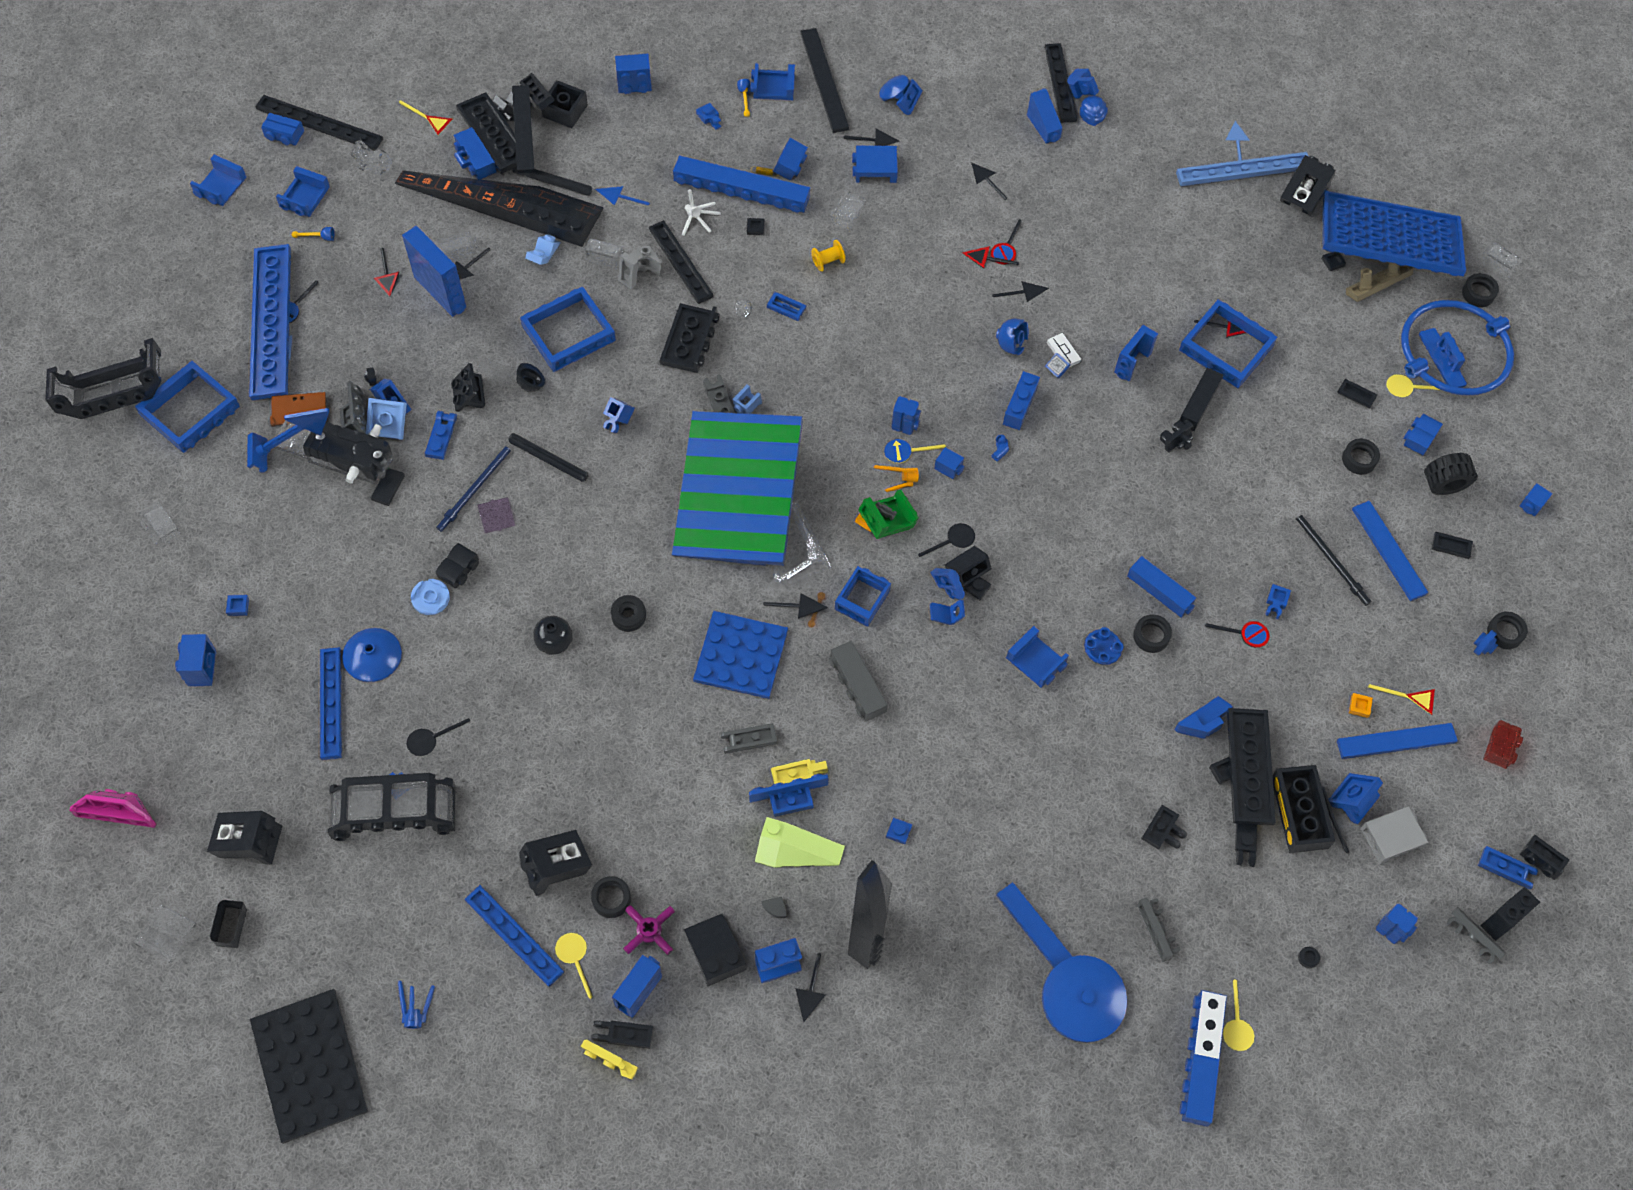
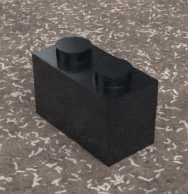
[944,546,992,587]

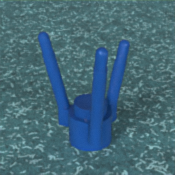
[398,981,435,1029]

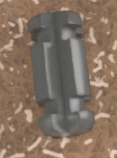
[876,502,897,521]

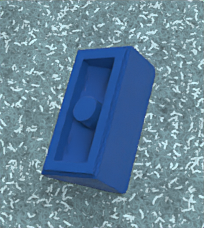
[1189,696,1233,726]

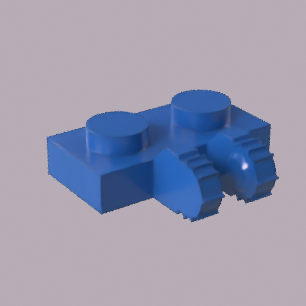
[930,568,965,600]

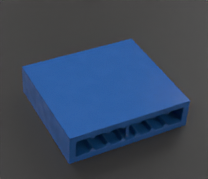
[402,225,466,317]

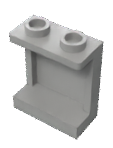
[1361,806,1428,864]

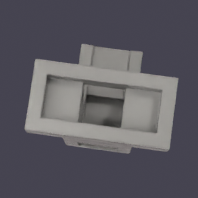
[618,246,662,290]

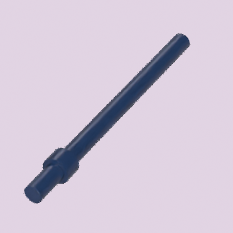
[436,446,511,532]

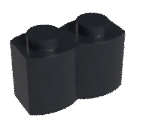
[436,543,479,588]

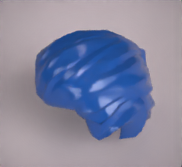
[1080,95,1107,126]

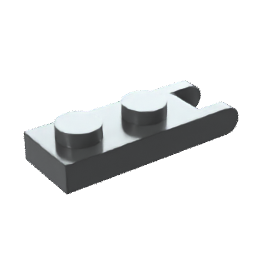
[721,723,777,753]

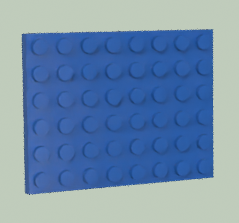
[1322,191,1466,277]

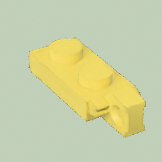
[771,759,828,784]
[581,1039,638,1080]

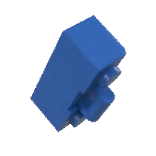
[453,127,497,179]

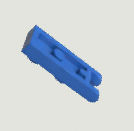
[1478,846,1538,889]

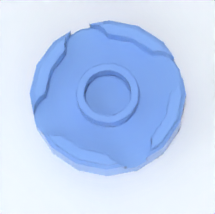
[411,579,450,615]

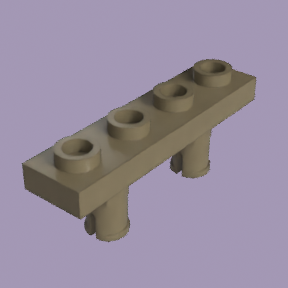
[1346,262,1413,302]

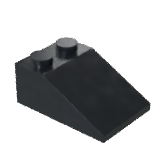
[684,913,746,987]

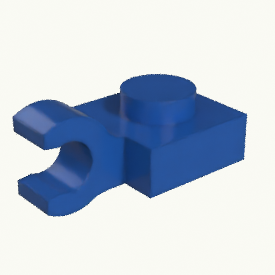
[696,103,721,130]

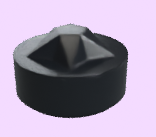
[364,367,377,386]

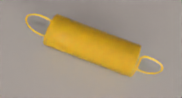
[751,166,778,176]

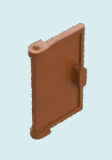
[270,392,328,427]

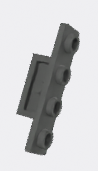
[340,381,366,433]

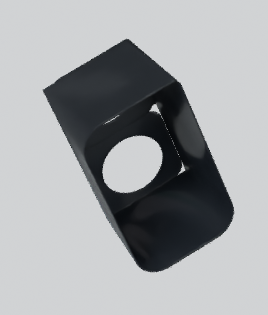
[210,900,247,948]

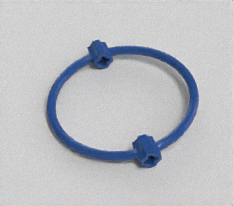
[1401,300,1514,395]

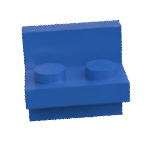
[1328,773,1383,824]

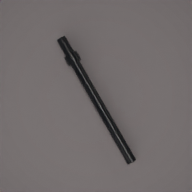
[1296,515,1372,606]

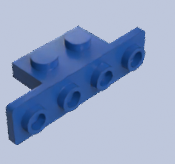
[1419,328,1467,388]
[749,774,829,817]

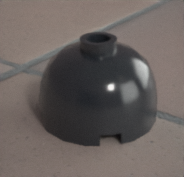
[533,616,573,655]

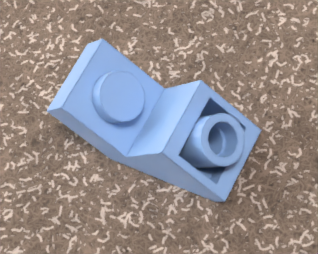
[525,234,561,265]

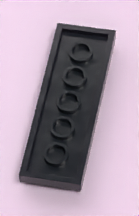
[456,92,517,174]
[1227,708,1276,826]

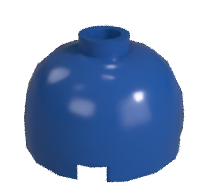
[996,319,1029,355]

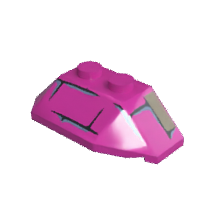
[69,789,156,828]

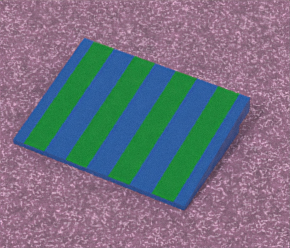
[672,411,803,566]

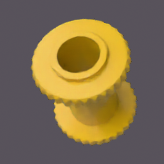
[811,240,846,272]

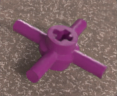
[623,905,675,955]

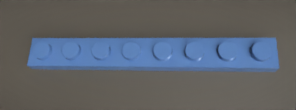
[1176,152,1309,186]

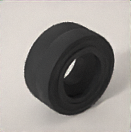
[611,595,646,632]

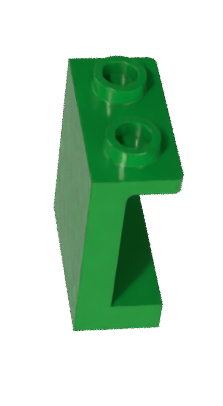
[858,489,919,539]

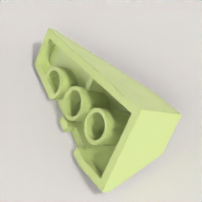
[755,817,845,868]

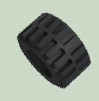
[1424,453,1478,495]

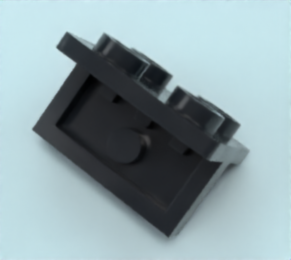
[451,363,485,412]

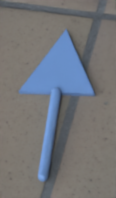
[1226,121,1250,161]

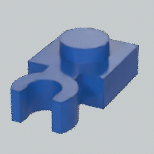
[1266,584,1291,619]

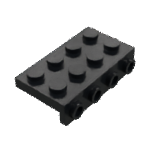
[659,303,720,373]

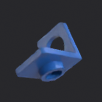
[930,599,965,625]

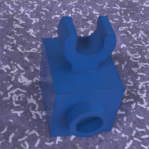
[603,397,635,433]

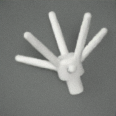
[682,189,721,236]

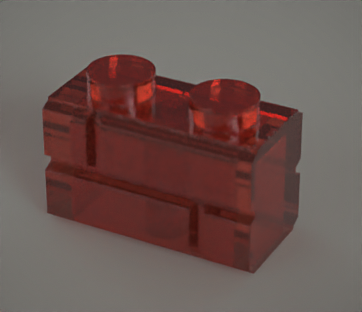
[1483,720,1523,769]

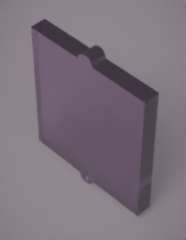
[478,497,515,533]

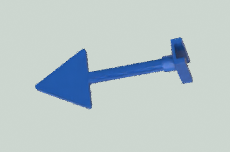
[247,408,329,472]

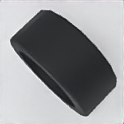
[1462,273,1499,308]
[1342,438,1380,475]
[1487,611,1528,650]
[1133,614,1172,653]
[591,876,631,918]

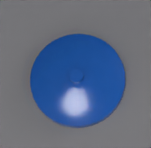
[1042,955,1127,1042]

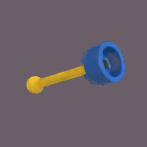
[737,79,751,117]
[292,227,335,241]

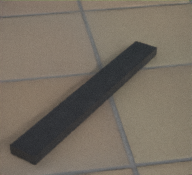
[800,28,849,133]
[255,95,383,151]

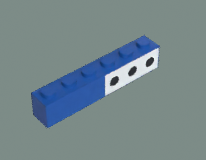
[1179,990,1227,1127]

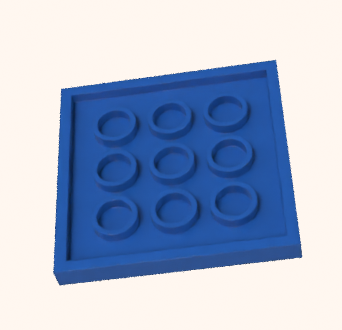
[693,611,788,699]

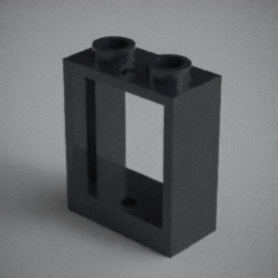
[1480,887,1541,941]

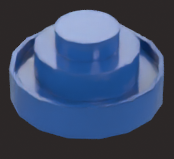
[1473,630,1498,656]

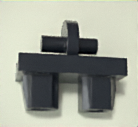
[1160,420,1193,453]

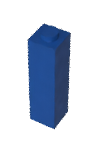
[1127,556,1196,618]

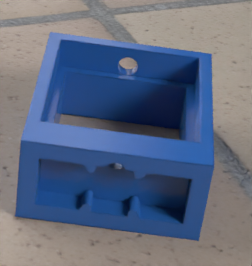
[834,566,891,627]

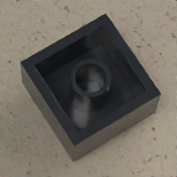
[541,80,588,128]

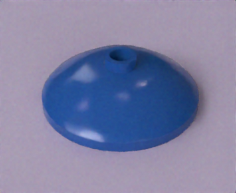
[342,628,402,682]

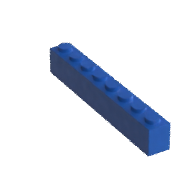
[673,155,810,213]

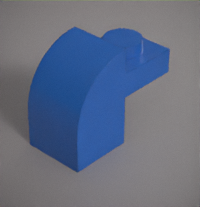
[1067,69,1099,99]

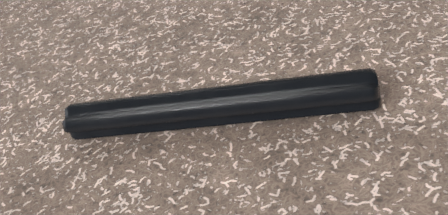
[513,167,592,196]
[508,433,588,482]

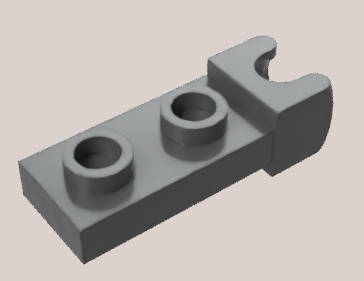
[703,374,734,413]

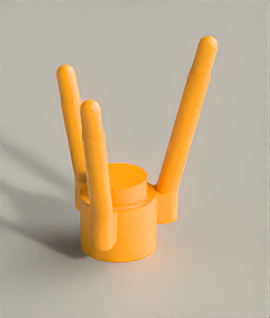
[874,465,919,492]

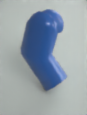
[991,434,1009,462]

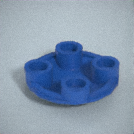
[879,75,910,101]
[1084,627,1124,665]

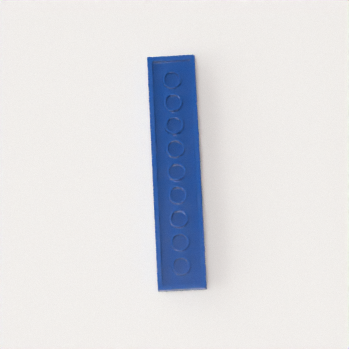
[249,244,291,400]

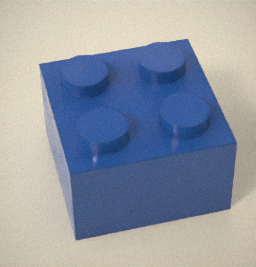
[615,54,652,94]
[175,634,216,686]

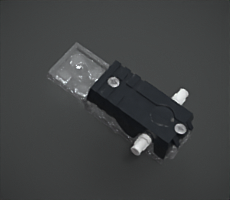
[274,414,394,485]

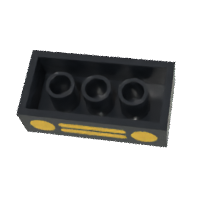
[1273,765,1335,853]

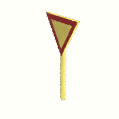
[399,100,452,135]
[1368,684,1435,715]

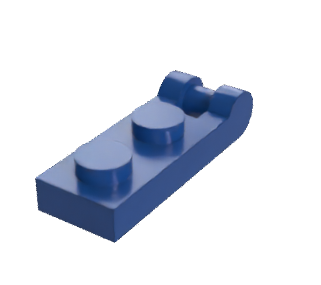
[425,411,457,460]

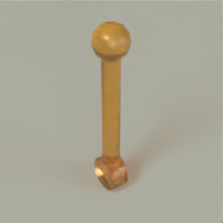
[808,592,825,628]

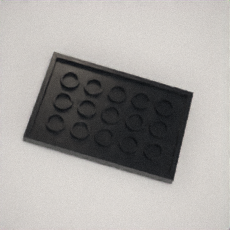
[250,989,369,1144]

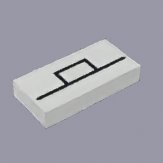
[1047,333,1081,367]

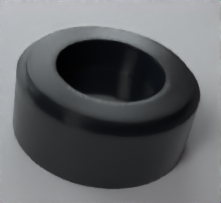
[1298,947,1320,969]

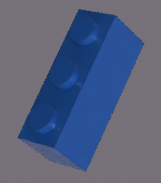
[1003,371,1040,430]

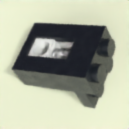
[1280,155,1336,216]
[207,811,283,865]
[519,830,592,896]

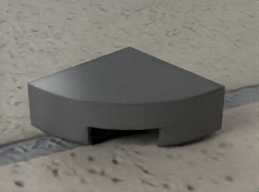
[762,896,787,918]

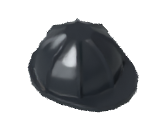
[516,363,545,392]

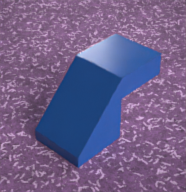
[1175,713,1224,739]

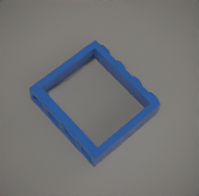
[520,286,616,372]
[1179,299,1277,389]
[135,361,240,453]

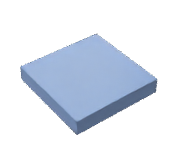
[365,398,407,440]

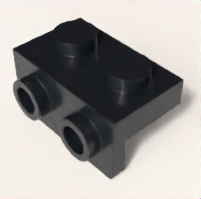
[1519,834,1570,880]

